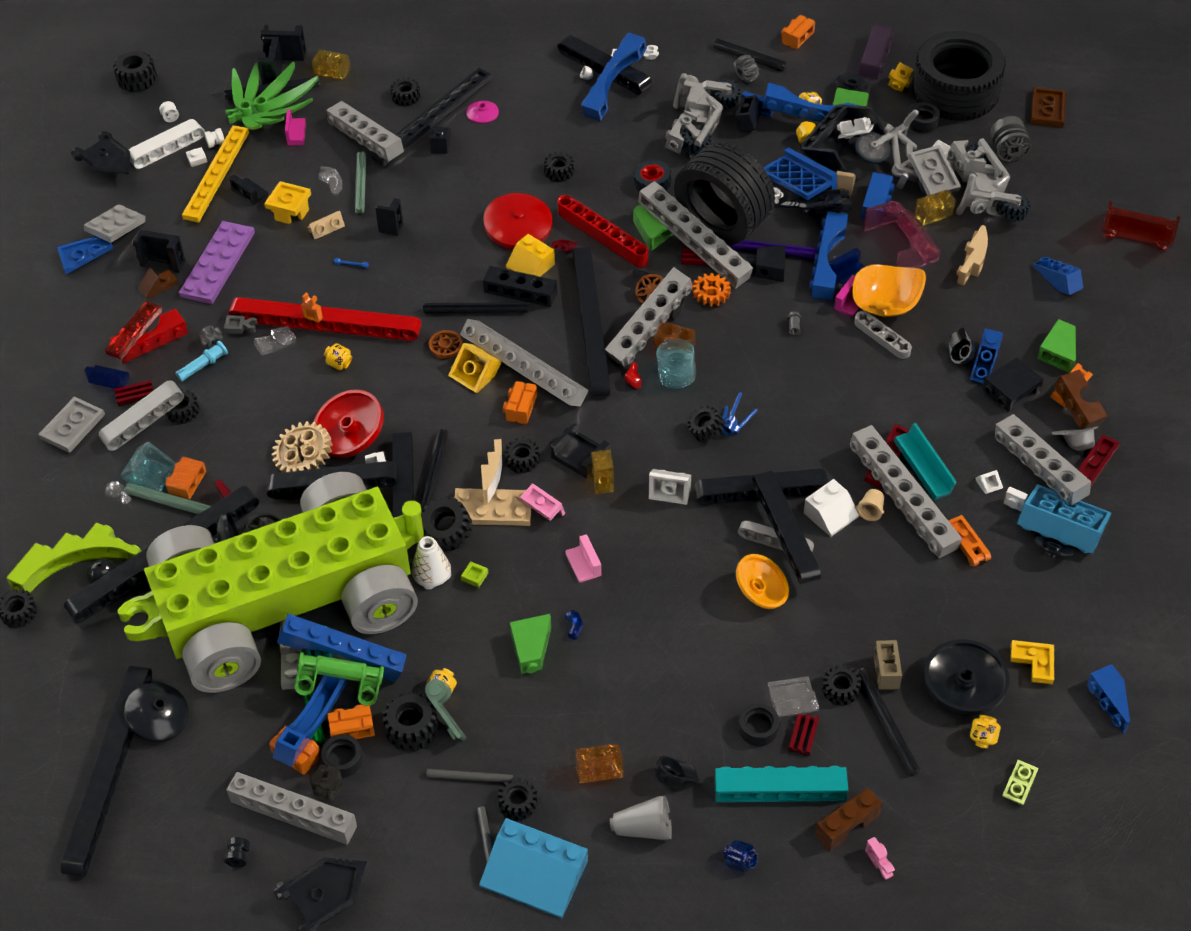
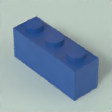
[861,172,895,223]

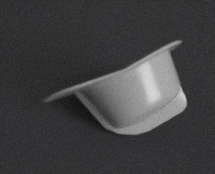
[1052,426,1098,451]

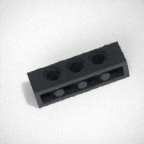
[483,266,558,307]

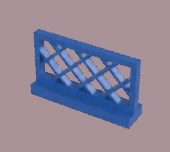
[763,148,837,200]

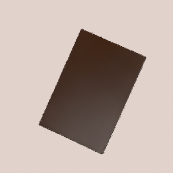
[1030,87,1066,127]

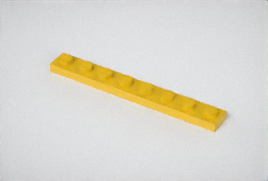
[182,126,249,222]

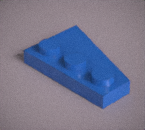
[57,236,113,274]

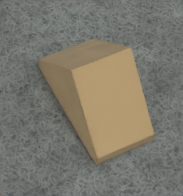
[835,171,856,195]

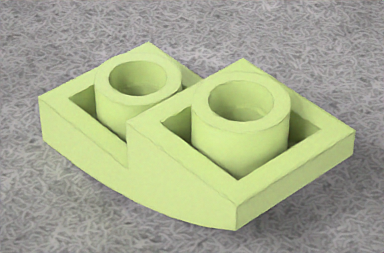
[1002,760,1038,805]

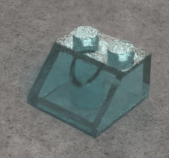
[120,441,176,492]

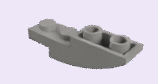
[280,620,303,690]

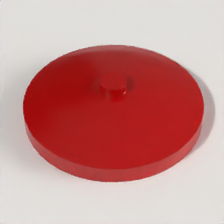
[484,193,552,249]
[314,390,384,458]

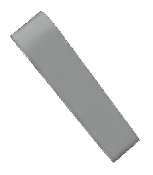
[99,381,184,451]

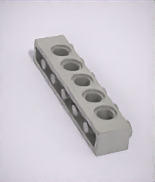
[326,101,404,162]
[605,267,692,368]
[995,414,1091,505]
[226,772,357,845]

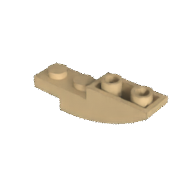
[957,225,988,286]

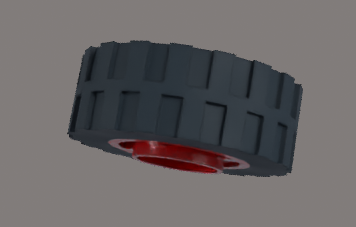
[634,160,671,192]

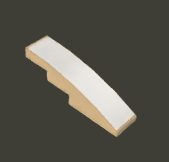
[481,439,502,505]

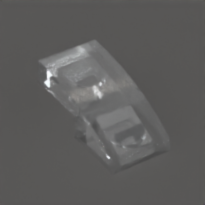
[254,326,296,355]

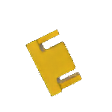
[264,181,311,224]

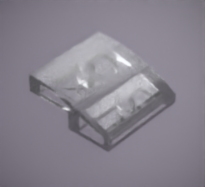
[767,676,819,717]

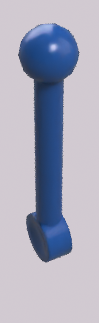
[334,258,369,269]

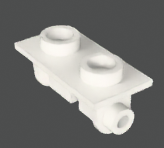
[837,117,874,139]

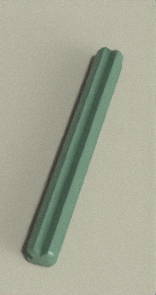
[355,152,366,214]
[125,483,211,514]

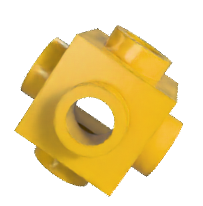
[888,62,914,92]

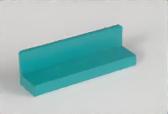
[894,423,956,501]

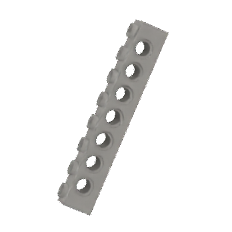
[638,181,753,289]
[460,319,589,407]
[850,425,962,558]

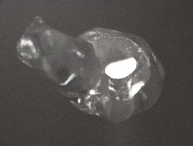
[105,481,131,503]

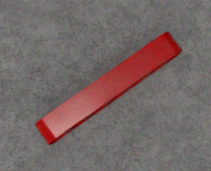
[557,195,649,268]

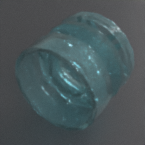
[656,339,697,389]

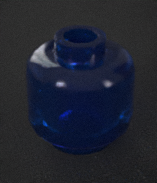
[723,840,758,872]

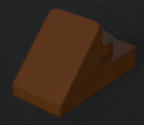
[138,268,178,299]

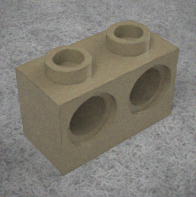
[873,640,902,690]

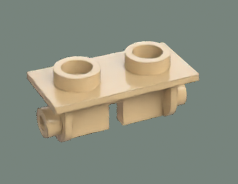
[307,211,345,240]

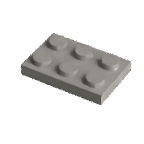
[908,145,961,198]
[84,204,145,243]
[38,397,105,453]

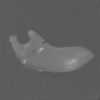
[319,166,343,196]

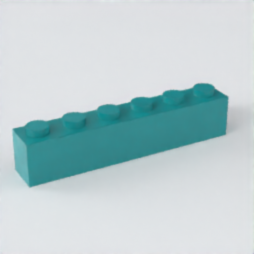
[715,766,848,802]

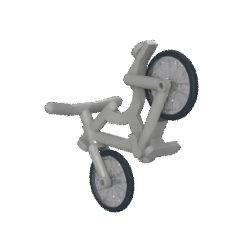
[855,110,956,200]

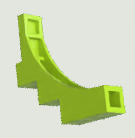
[6,522,141,593]

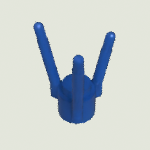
[721,392,758,436]

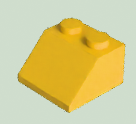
[506,234,555,277]
[448,343,502,393]

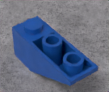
[1033,257,1083,295]
[970,328,1003,384]
[1087,664,1130,734]

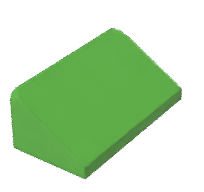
[833,88,869,106]

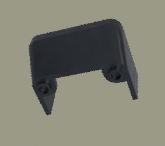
[801,105,883,172]

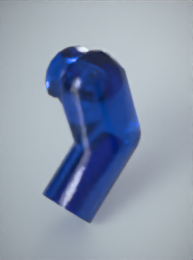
[565,610,584,640]

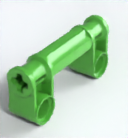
[295,652,384,706]

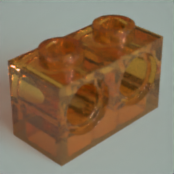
[654,322,696,358]
[576,744,623,783]

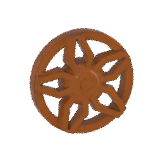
[635,274,664,305]
[429,330,463,359]

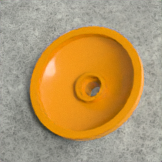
[736,554,789,609]

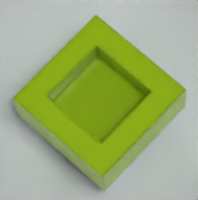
[461,561,488,588]

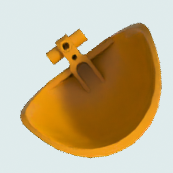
[853,264,926,317]

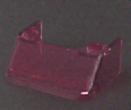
[864,201,940,268]

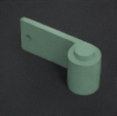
[425,679,467,741]

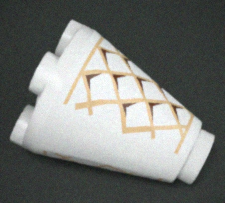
[411,536,451,590]

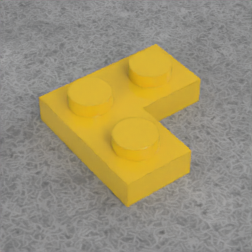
[1010,640,1054,684]

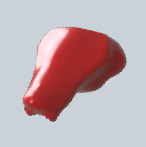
[625,362,642,390]

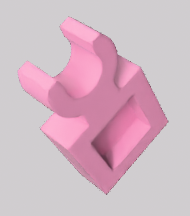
[865,837,895,880]

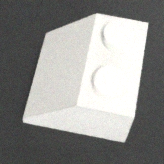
[649,469,691,505]
[804,479,859,537]

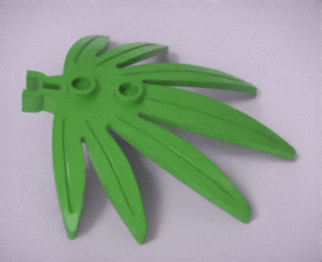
[225,62,318,130]

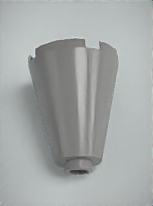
[610,796,672,840]

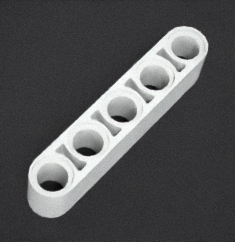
[129,119,205,169]

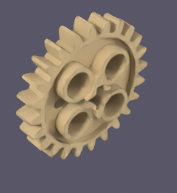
[272,421,333,473]

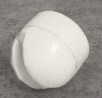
[580,66,594,80]

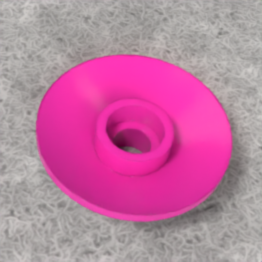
[466,101,499,124]

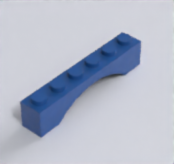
[581,32,647,121]
[762,83,859,122]
[809,212,848,300]
[276,614,406,683]
[272,675,349,767]

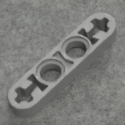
[854,311,912,359]
[738,521,814,551]

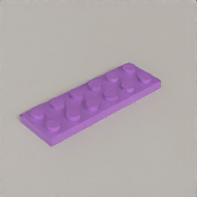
[179,221,255,304]

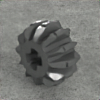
[734,55,759,83]

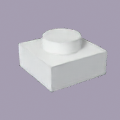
[186,147,207,167]
[1003,487,1028,511]

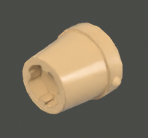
[856,489,885,521]

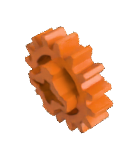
[692,273,731,307]

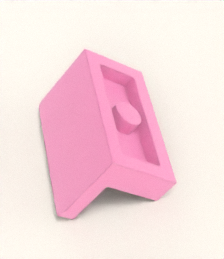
[520,483,565,521]
[565,534,601,583]

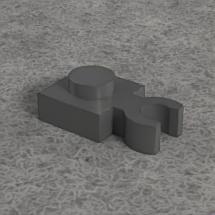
[224,315,258,334]

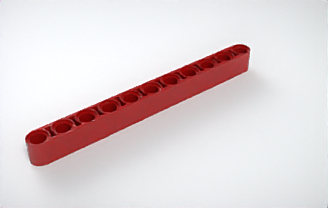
[228,297,422,341]

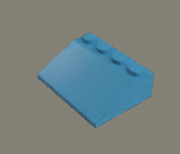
[1017,484,1111,554]
[479,818,588,919]

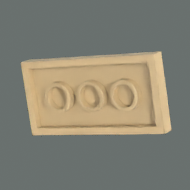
[452,488,532,526]

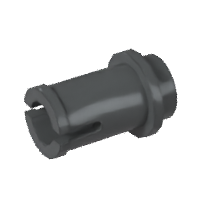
[787,311,802,335]

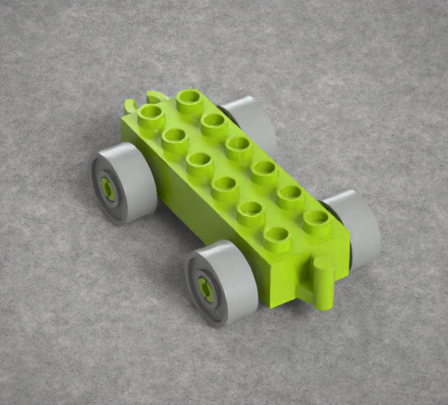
[118,472,424,693]

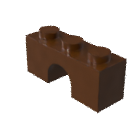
[1054,370,1108,430]
[815,788,883,851]

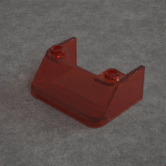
[1101,201,1181,250]

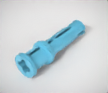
[175,341,228,382]

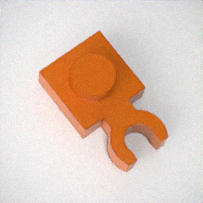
[301,292,323,323]

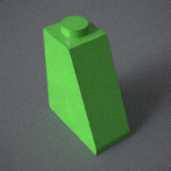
[633,205,673,251]
[1037,319,1076,373]
[510,614,551,674]

